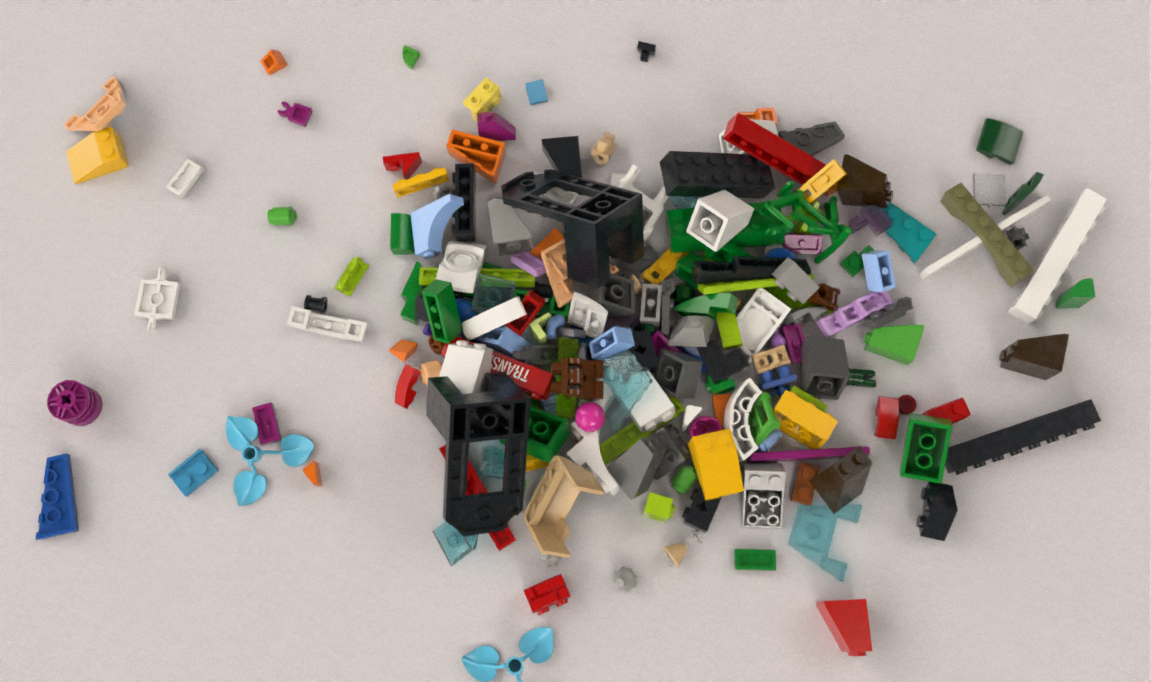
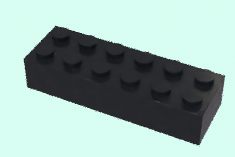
[660,151,775,198]

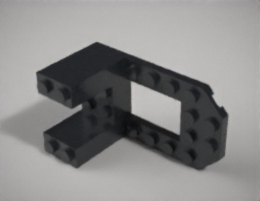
[501,169,644,288]
[426,371,531,536]

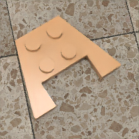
[64,76,126,131]
[541,239,619,308]

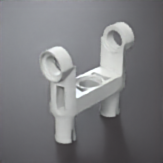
[615,165,669,241]

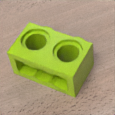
[642,492,676,523]

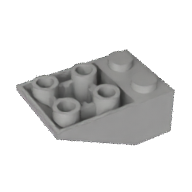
[741,462,786,528]

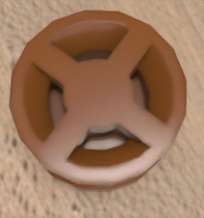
[428,335,446,355]

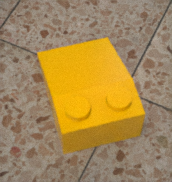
[66,126,129,184]
[688,428,744,501]

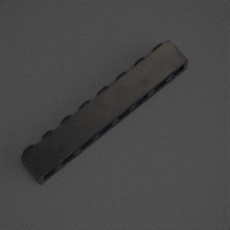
[945,399,1101,475]

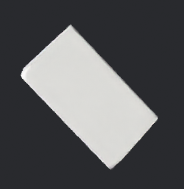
[681,405,702,432]

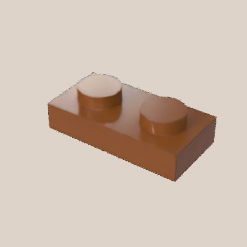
[790,462,820,506]

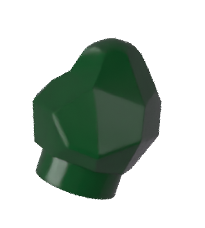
[670,283,696,305]

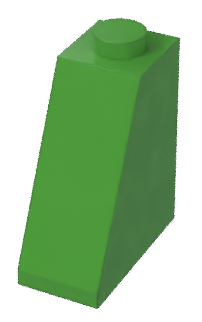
[863,325,924,365]

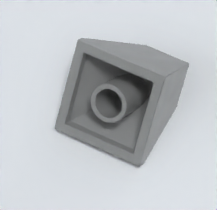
[668,315,715,347]

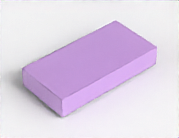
[510,250,547,277]

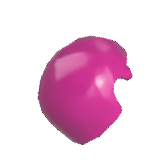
[575,402,605,432]
[689,415,722,438]

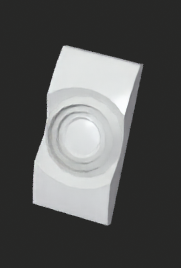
[436,240,488,293]
[718,288,791,371]

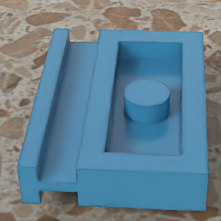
[168,449,218,497]

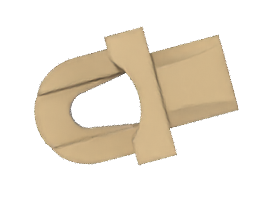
[590,132,617,165]
[751,345,791,374]

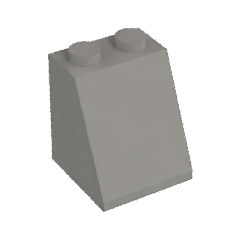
[488,197,533,256]

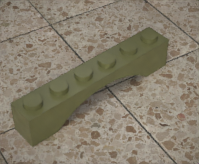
[940,183,1034,288]

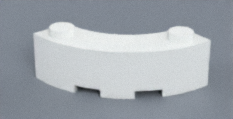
[723,377,762,462]

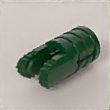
[846,368,876,388]

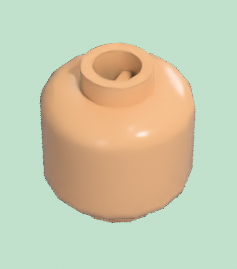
[419,360,442,386]

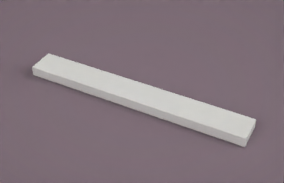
[919,195,1051,280]

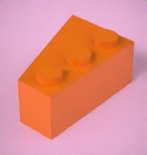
[446,130,507,184]

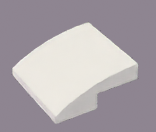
[567,292,608,338]

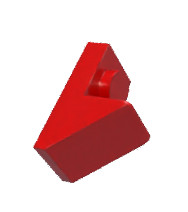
[383,152,422,180]

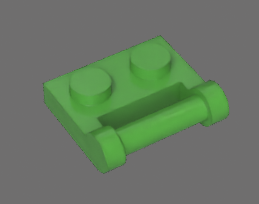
[748,392,780,445]

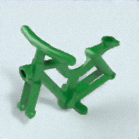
[758,181,852,264]

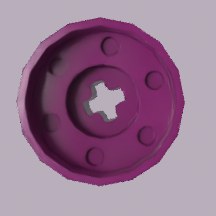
[47,380,103,426]

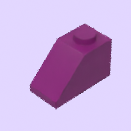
[477,112,516,141]

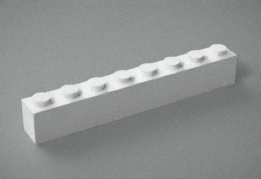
[1008,188,1107,324]

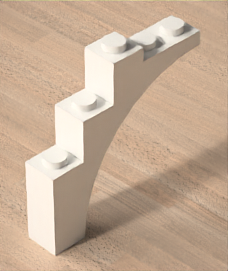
[566,366,625,497]

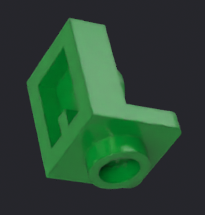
[704,375,736,396]

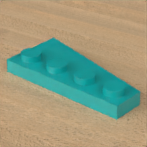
[863,202,937,264]

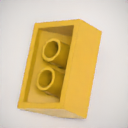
[766,390,838,449]

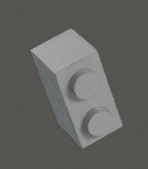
[772,258,820,304]
[640,284,662,328]

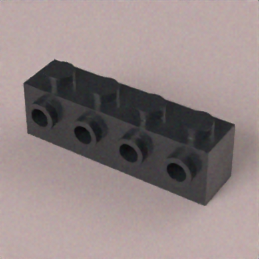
[452,163,476,242]

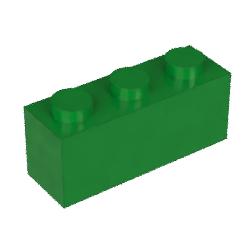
[422,279,463,344]

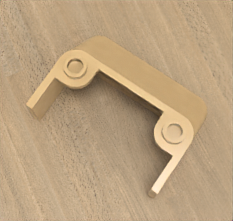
[524,455,605,558]

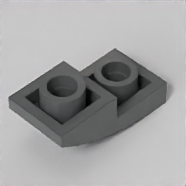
[784,306,828,326]

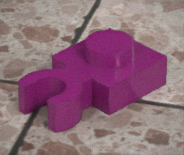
[277,102,313,127]

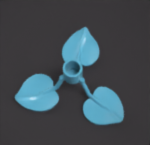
[226,416,314,506]
[462,627,554,682]

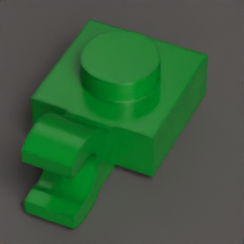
[840,245,874,278]

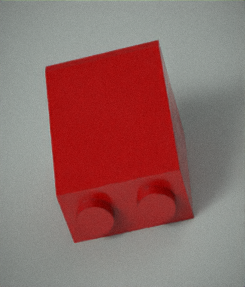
[816,599,872,656]

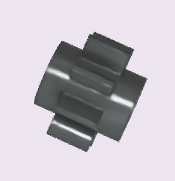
[1006,226,1030,250]

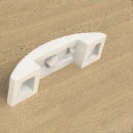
[461,296,527,341]
[287,306,367,342]

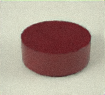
[898,395,917,415]

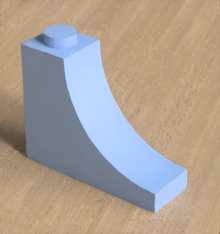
[410,194,464,259]
[470,326,532,362]

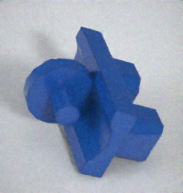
[759,365,797,398]

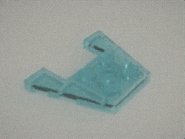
[601,349,653,432]
[788,505,862,582]

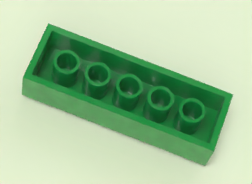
[666,202,785,253]

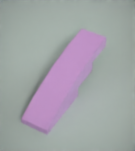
[816,291,893,338]

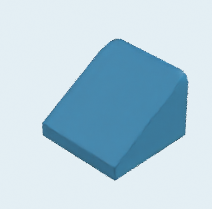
[525,79,548,105]

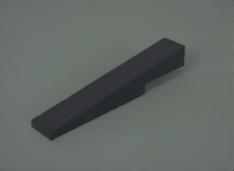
[691,256,812,284]

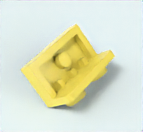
[463,78,502,122]

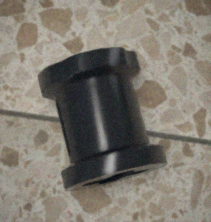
[533,281,553,298]
[304,295,328,314]

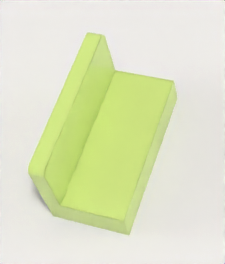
[529,312,551,345]

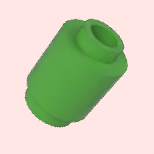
[267,207,297,226]
[671,464,698,495]

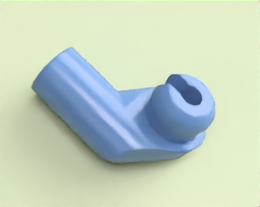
[546,314,565,339]

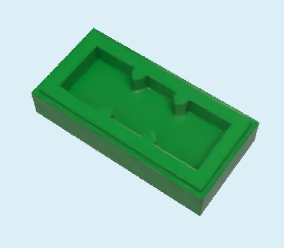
[734,549,776,571]

